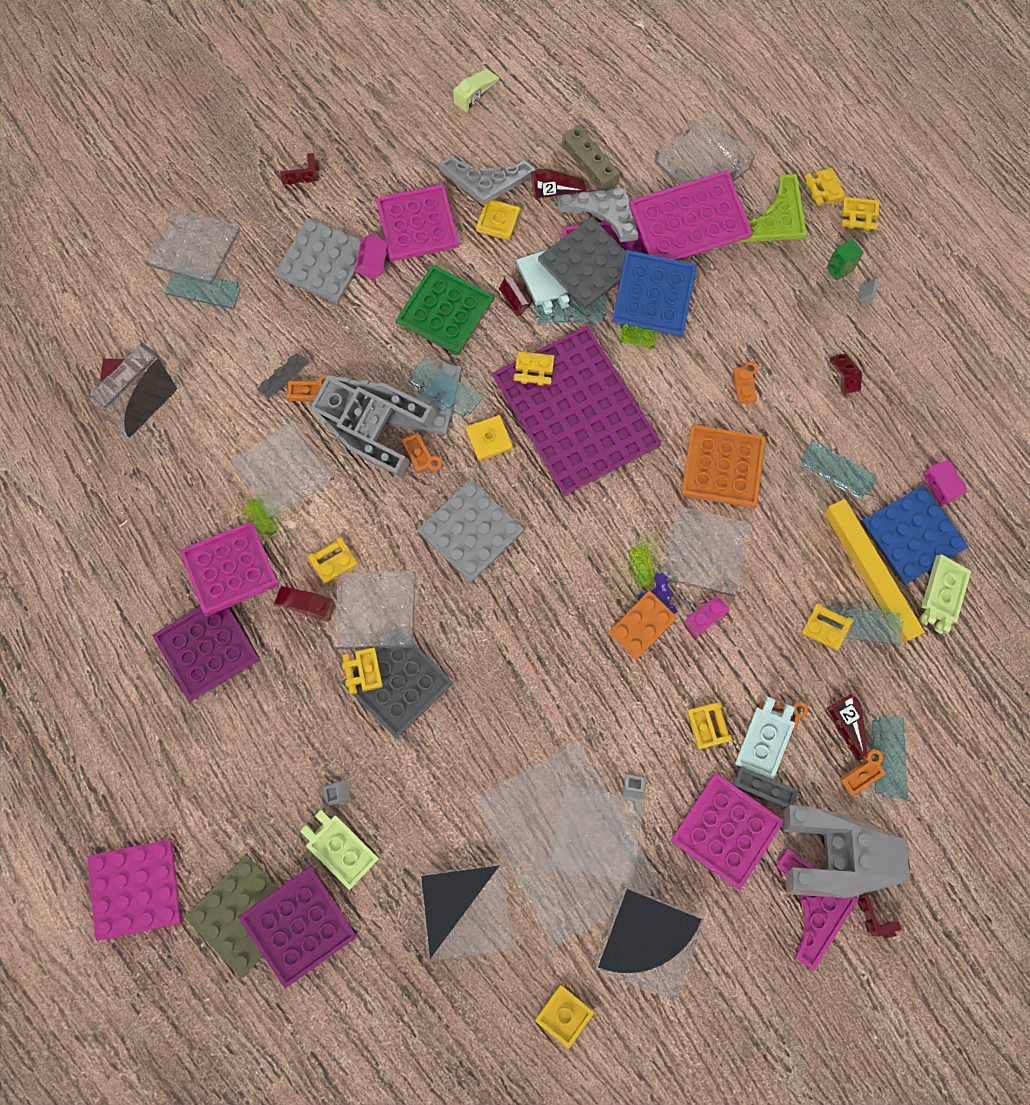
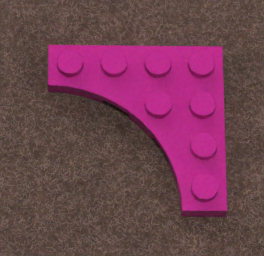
[775,849,858,971]

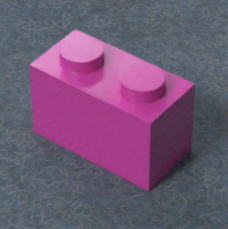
[355,234,388,280]
[923,459,968,506]
[684,595,730,638]

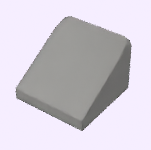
[858,278,879,303]
[622,774,645,802]
[323,781,351,807]

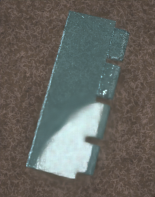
[165,269,240,309]
[534,296,607,324]
[409,359,483,418]
[801,441,878,499]
[821,605,904,645]
[872,717,908,799]

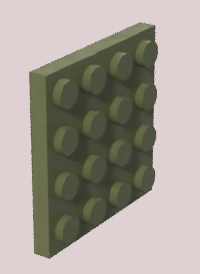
[185,855,279,978]

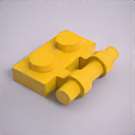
[805,168,845,206]
[841,197,879,231]
[514,351,554,386]
[342,647,383,695]

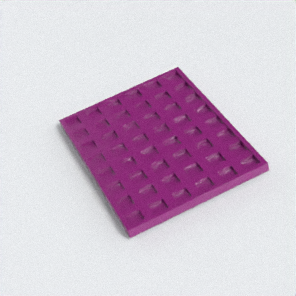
[492,326,662,497]

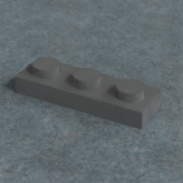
[256,353,308,399]
[733,766,798,808]

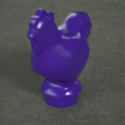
[638,573,678,614]

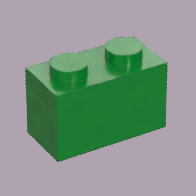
[826,239,864,280]

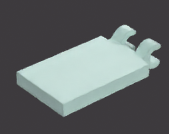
[516,250,569,314]
[735,696,795,780]

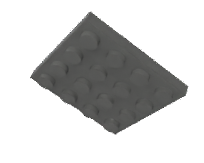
[538,217,625,309]
[341,628,454,739]

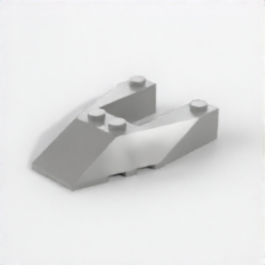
[310,376,437,478]
[783,805,910,898]

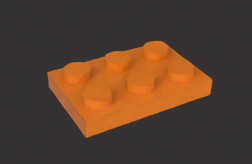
[609,590,678,660]

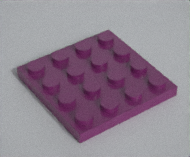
[152,607,260,702]
[238,866,357,989]

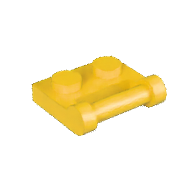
[307,536,358,585]
[802,603,854,651]
[687,702,733,750]

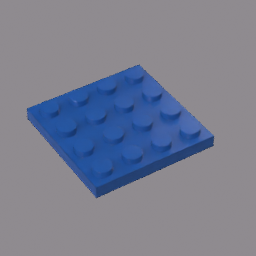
[612,250,697,337]
[860,485,969,585]

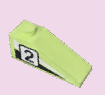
[453,69,499,112]

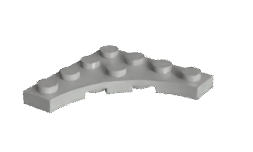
[439,156,536,205]
[557,188,638,242]
[385,363,462,436]

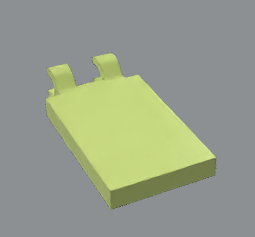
[919,554,971,634]
[300,810,379,890]

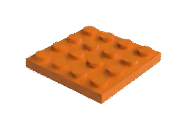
[681,424,766,508]

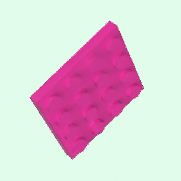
[376,184,459,262]
[179,521,279,617]
[670,773,784,890]
[87,839,182,941]

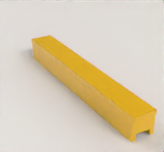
[824,499,925,644]

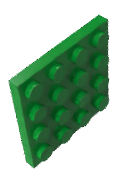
[396,264,494,355]

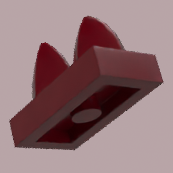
[499,276,532,316]

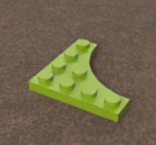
[735,174,807,243]

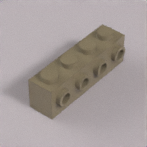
[562,125,620,190]

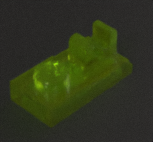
[619,324,658,349]
[241,498,277,536]
[628,545,656,587]

